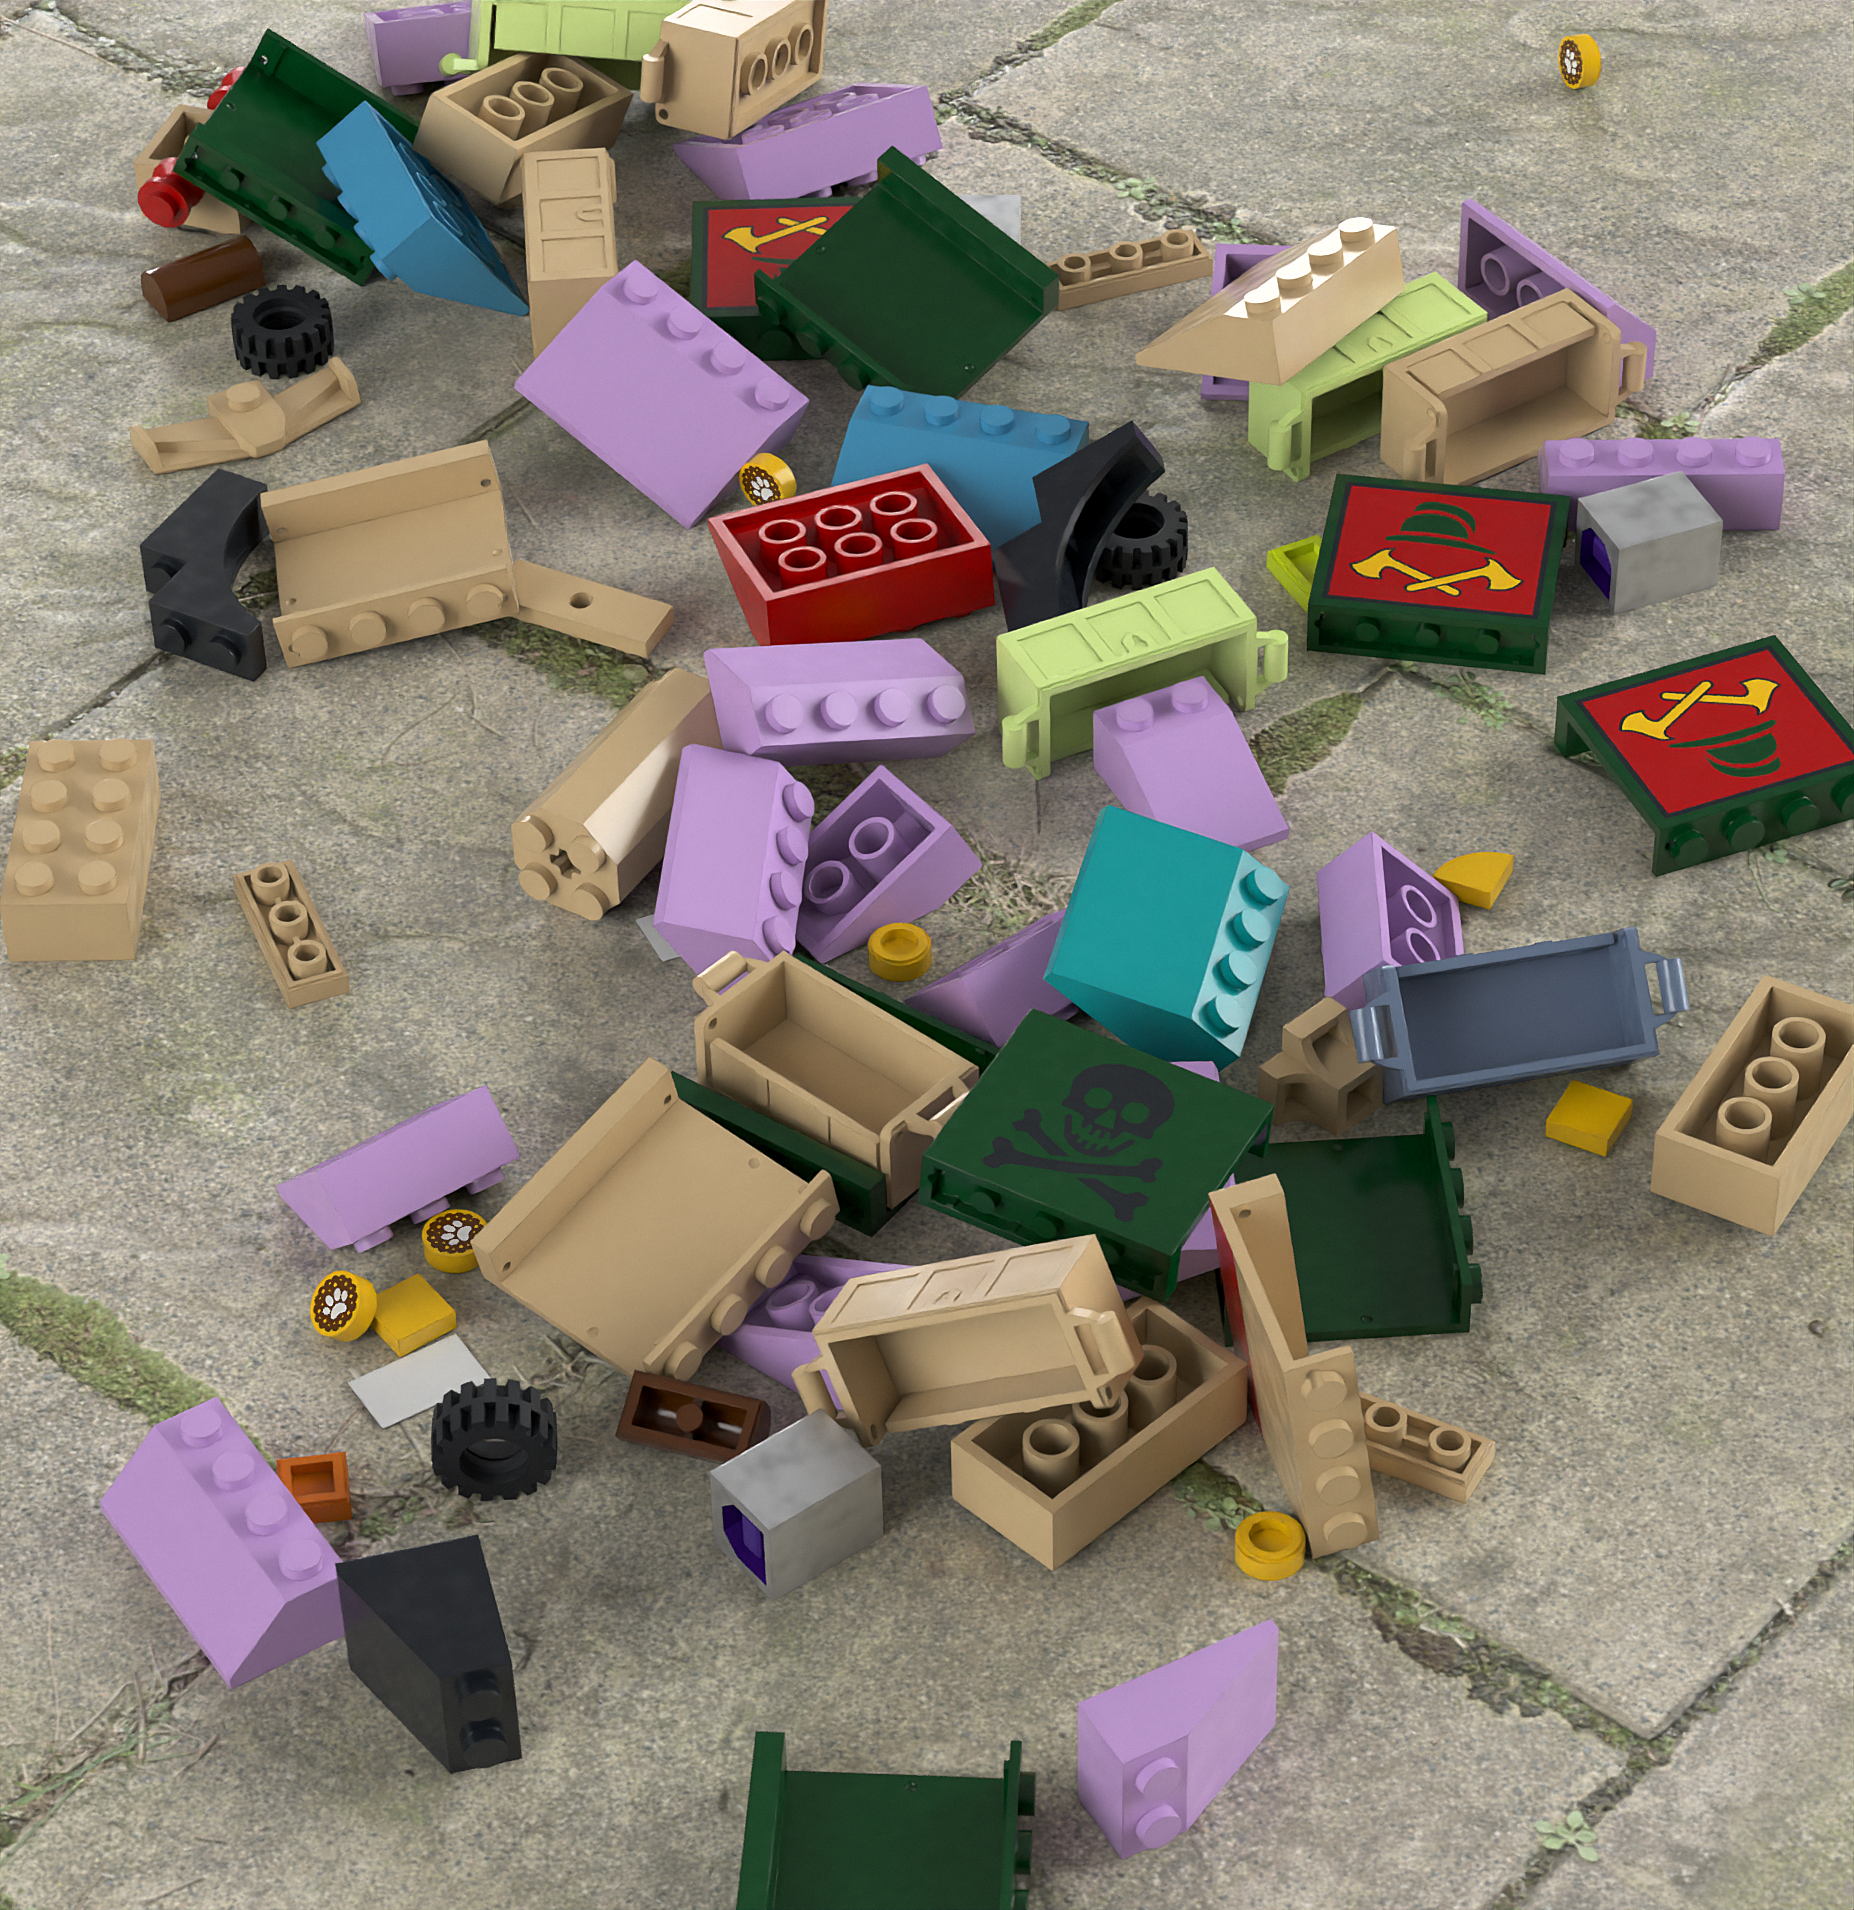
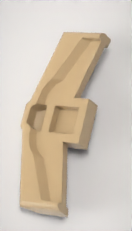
[129,356,361,475]

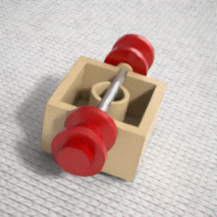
[134,67,251,235]

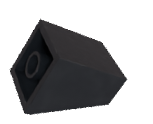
[335,1534,522,1774]

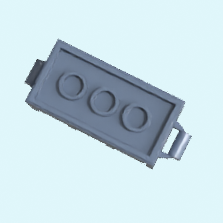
[1349,926,1690,1104]

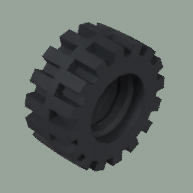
[231,284,334,379]
[1094,490,1188,590]
[431,1378,558,1501]

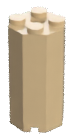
[511,667,723,921]

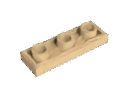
[1044,229,1213,311]
[510,559,675,658]
[232,860,350,1009]
[1359,1391,1496,1504]

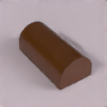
[141,235,266,322]
[615,1370,771,1465]

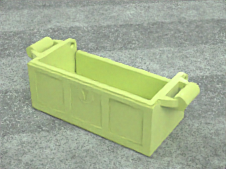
[438,0,693,91]
[1248,271,1488,482]
[996,567,1289,780]

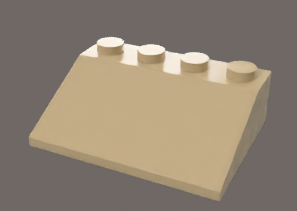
[1135,218,1405,386]

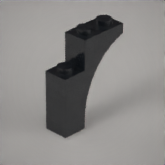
[992,420,1166,632]
[140,468,270,682]

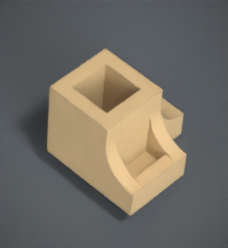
[1258,996,1384,1138]

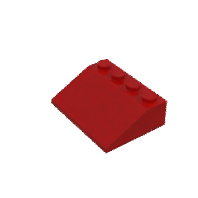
[707,463,995,646]

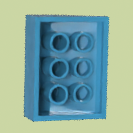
[316,100,530,317]
[831,385,1089,573]

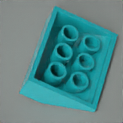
[1043,805,1290,1073]

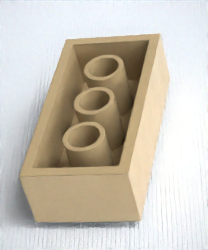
[412,52,634,205]
[0,738,161,962]
[1650,974,1854,1237]
[951,1296,1248,1571]

